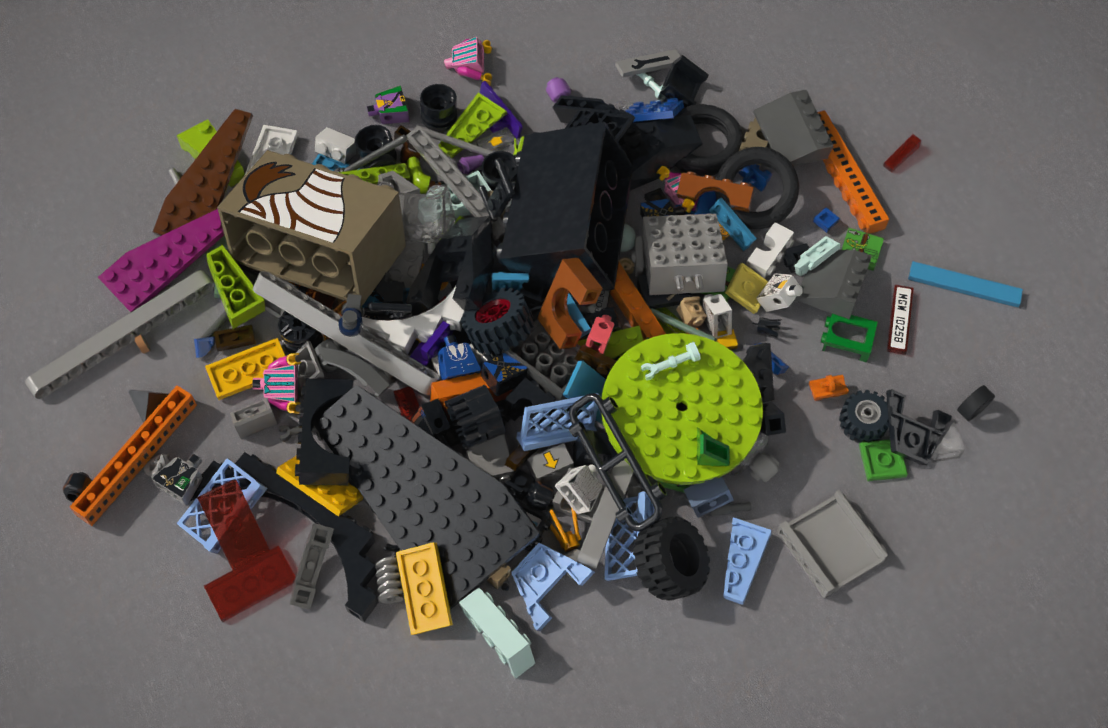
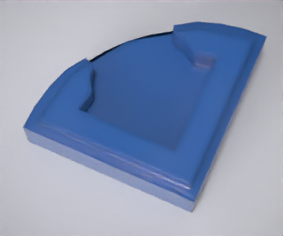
[194,337,215,358]

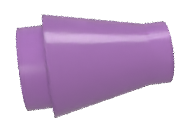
[457,154,484,174]

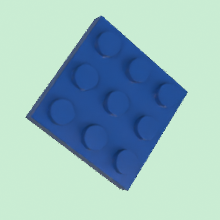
[625,98,684,122]

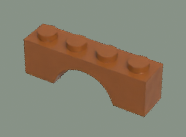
[677,172,754,213]

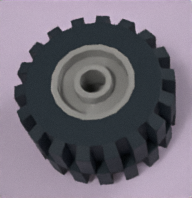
[839,390,889,443]

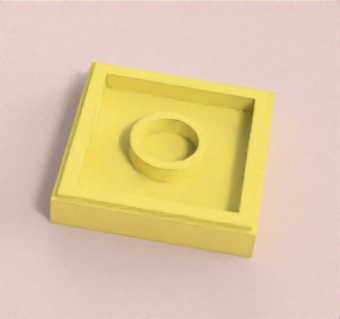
[725,263,768,314]

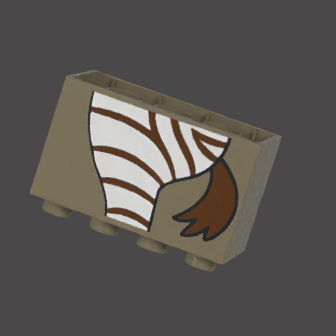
[217,150,406,306]

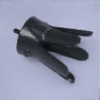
[752,317,782,338]

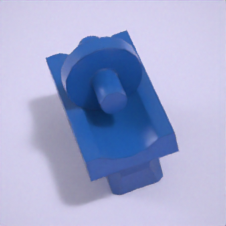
[738,164,772,192]

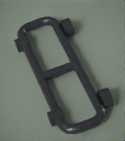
[568,393,668,531]

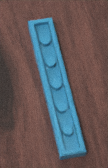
[908,261,1023,307]

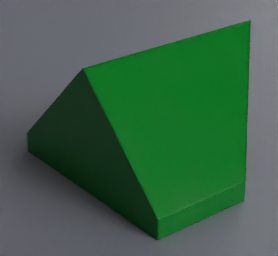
[697,427,730,466]

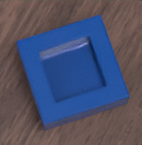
[813,208,840,233]

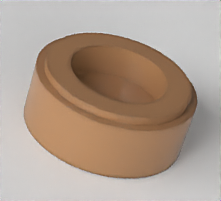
[135,334,151,354]

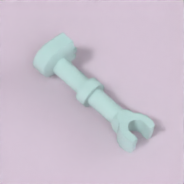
[637,73,666,100]
[641,342,701,380]

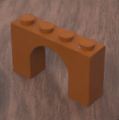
[537,258,603,349]

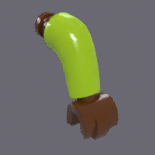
[400,142,441,195]

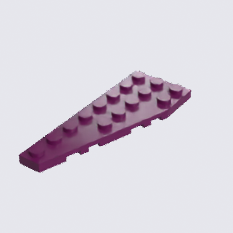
[98,209,225,312]

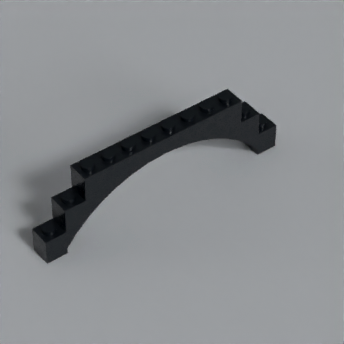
[190,452,379,622]

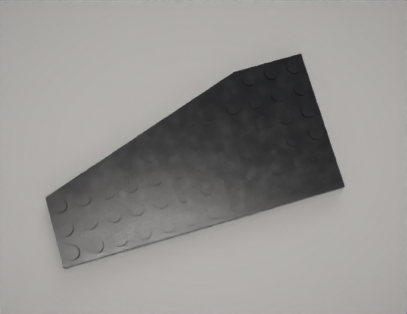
[312,385,542,610]

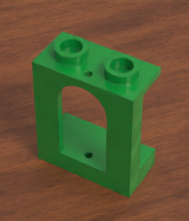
[820,313,878,362]

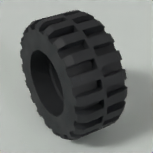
[633,516,710,601]

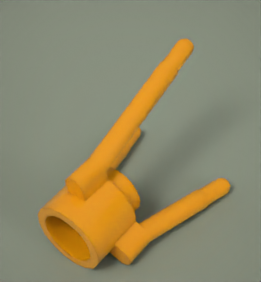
[550,507,582,552]

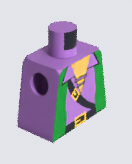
[367,86,409,124]

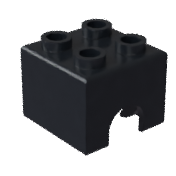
[506,378,556,430]

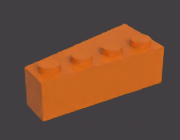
[430,372,512,422]

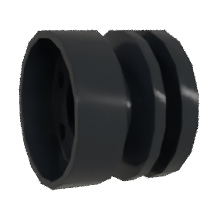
[420,84,457,131]
[354,125,397,169]
[481,151,518,191]
[278,312,323,354]

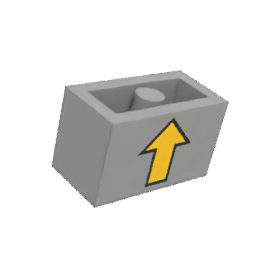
[527,443,574,483]

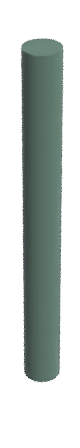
[650,308,717,341]

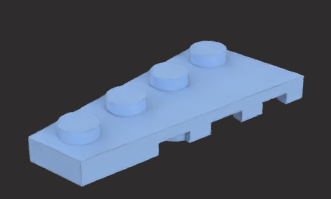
[723,517,772,605]

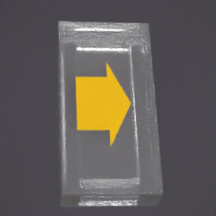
[476,127,514,157]

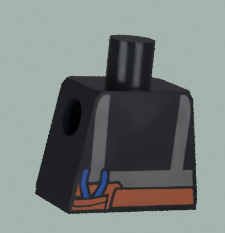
[411,399,450,446]

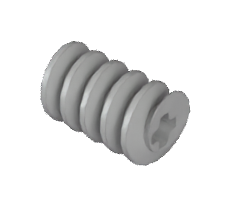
[375,557,404,604]

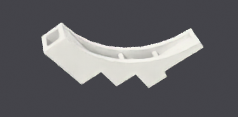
[362,287,464,355]

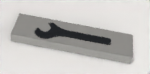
[615,49,680,78]

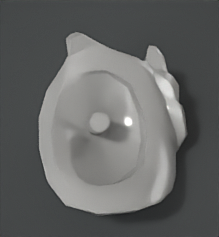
[143,454,170,479]

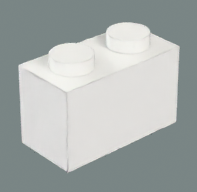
[315,127,357,164]

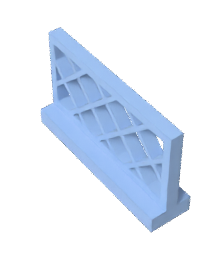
[516,393,599,451]
[177,458,267,554]
[605,491,654,581]

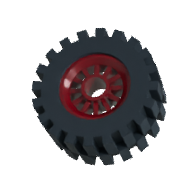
[461,288,535,355]

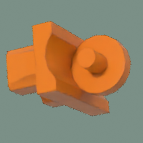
[809,374,849,401]

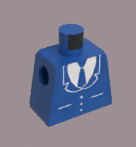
[438,335,481,381]

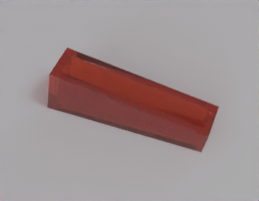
[883,134,921,173]

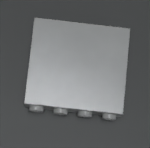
[776,490,888,598]

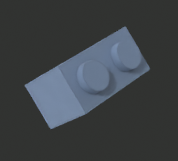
[684,476,734,518]

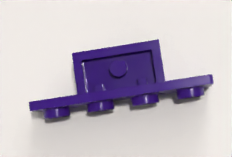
[480,81,522,139]
[409,321,455,366]

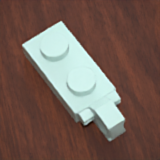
[794,236,840,276]

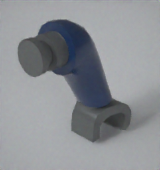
[338,294,365,337]

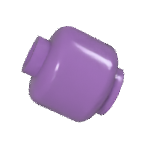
[546,77,571,103]

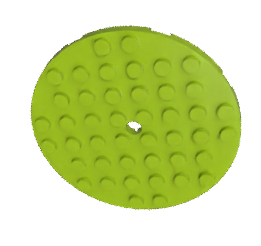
[601,333,763,485]

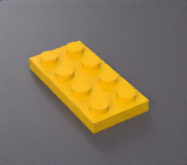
[205,338,285,400]
[276,456,363,517]
[396,542,453,635]

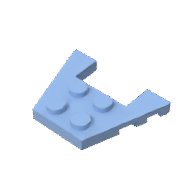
[511,543,595,631]

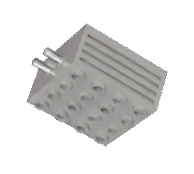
[642,214,728,295]

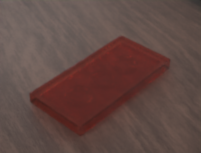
[197,479,270,570]
[204,545,295,622]

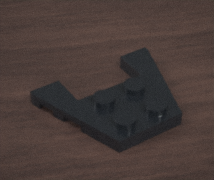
[886,389,952,465]

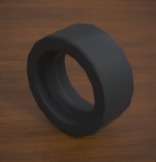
[957,385,995,421]

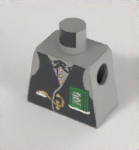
[152,454,203,506]

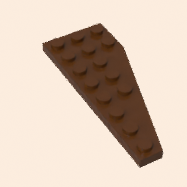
[153,109,253,236]

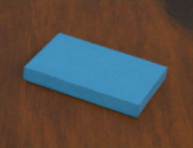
[563,361,606,424]

